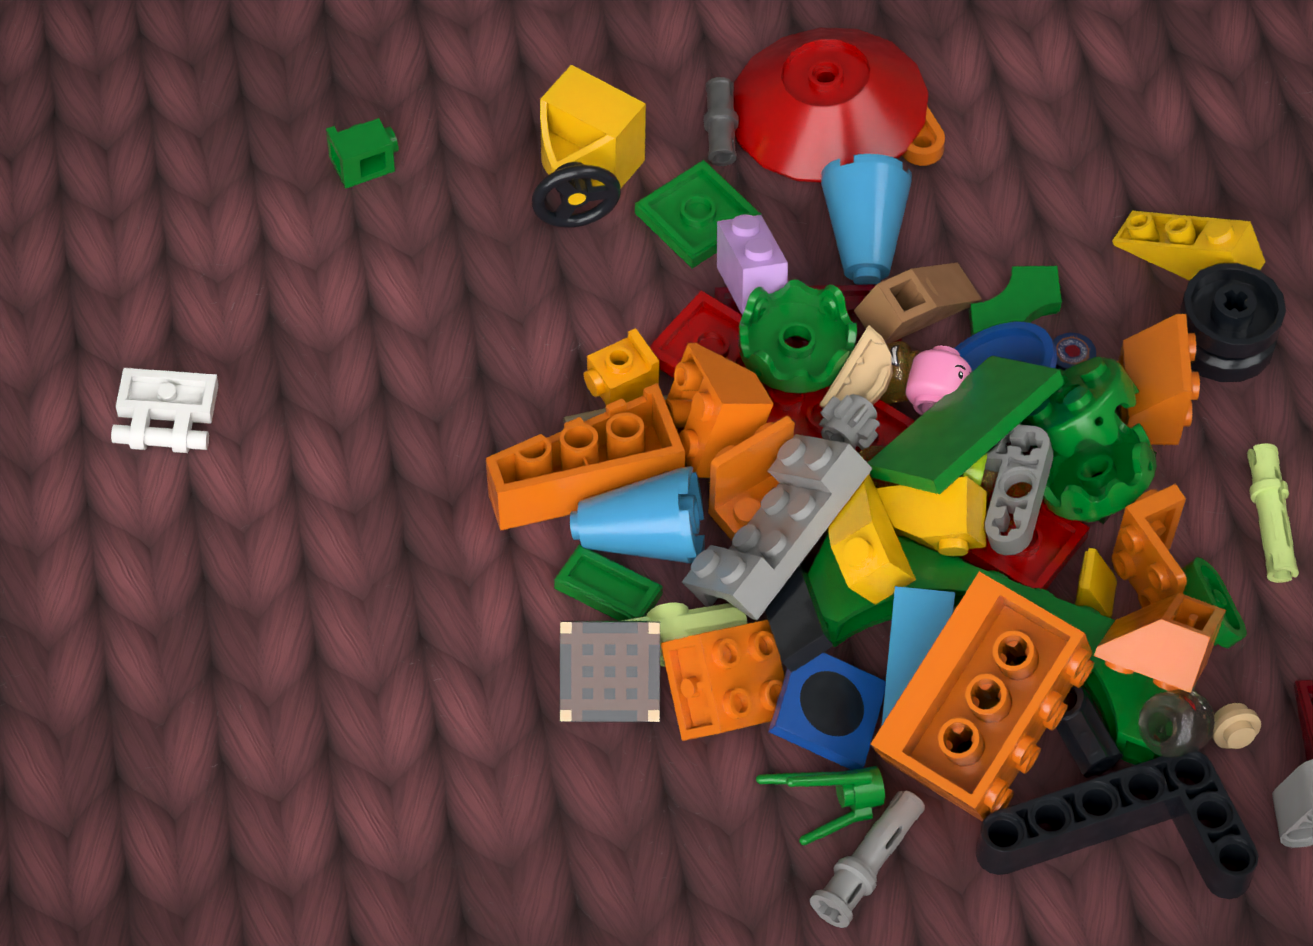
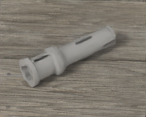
[810,791,925,928]

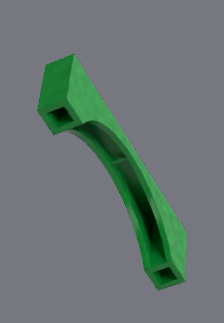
[808,533,1197,765]

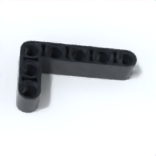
[976,749,1259,899]

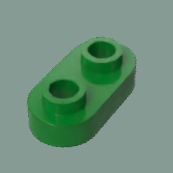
[1181,557,1247,649]

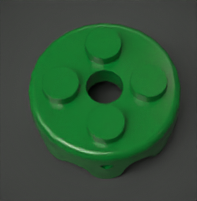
[738,279,857,394]
[1020,356,1139,457]
[1033,413,1157,522]

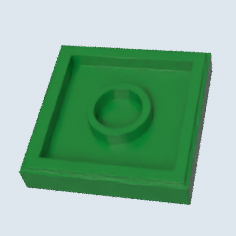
[635,160,761,269]

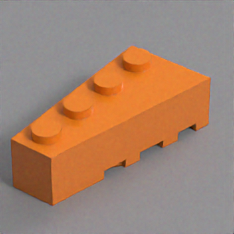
[486,383,685,531]

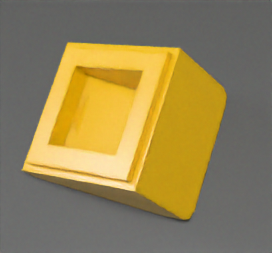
[1075,548,1117,618]

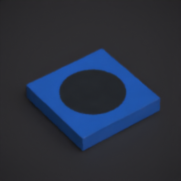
[768,652,886,770]

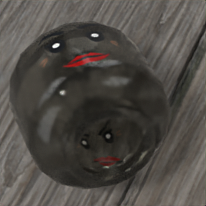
[1138,689,1215,758]

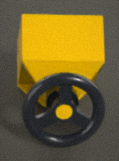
[532,65,646,228]

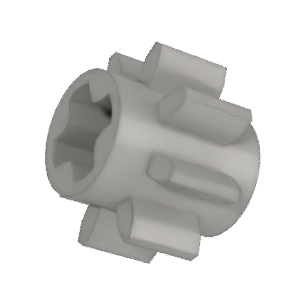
[819,394,880,451]

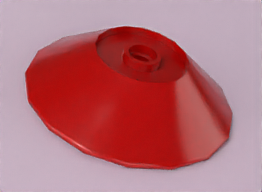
[733,27,929,183]

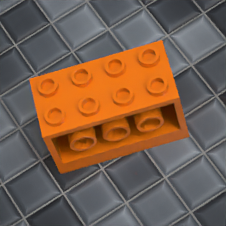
[870,571,1094,822]

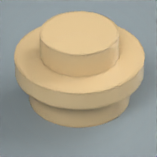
[1211,703,1261,749]

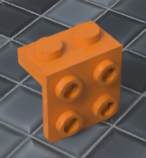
[1112,484,1187,608]

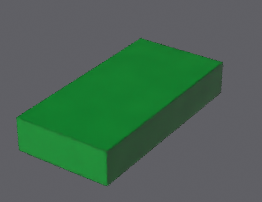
[554,544,663,621]

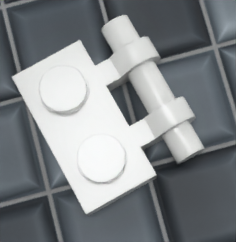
[111,368,219,453]

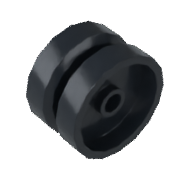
[1180,263,1286,382]

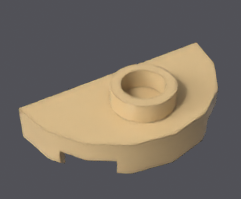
[819,325,893,408]

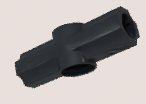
[1016,656,1123,778]

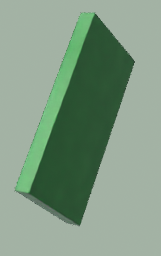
[867,356,1064,494]

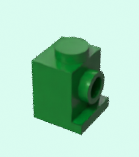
[326,118,399,189]

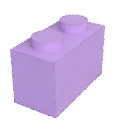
[717,215,788,316]

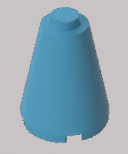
[821,154,912,285]
[570,466,705,564]

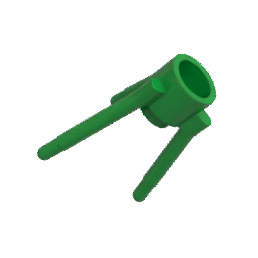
[756,766,885,845]

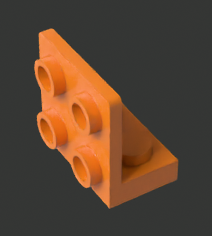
[708,416,795,541]
[661,620,785,741]

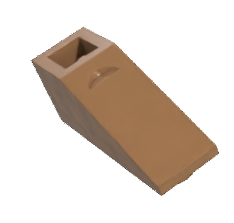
[854,262,982,345]

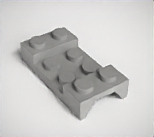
[682,434,872,620]

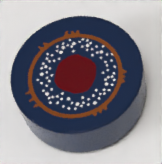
[1053,333,1096,371]

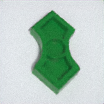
[969,266,1062,336]

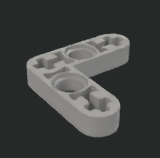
[984,424,1053,555]

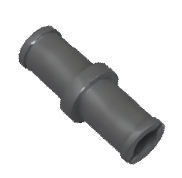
[704,77,739,166]

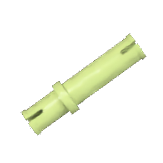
[1247,443,1299,583]

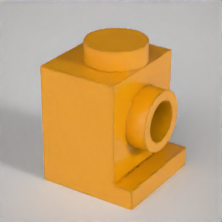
[583,328,659,405]

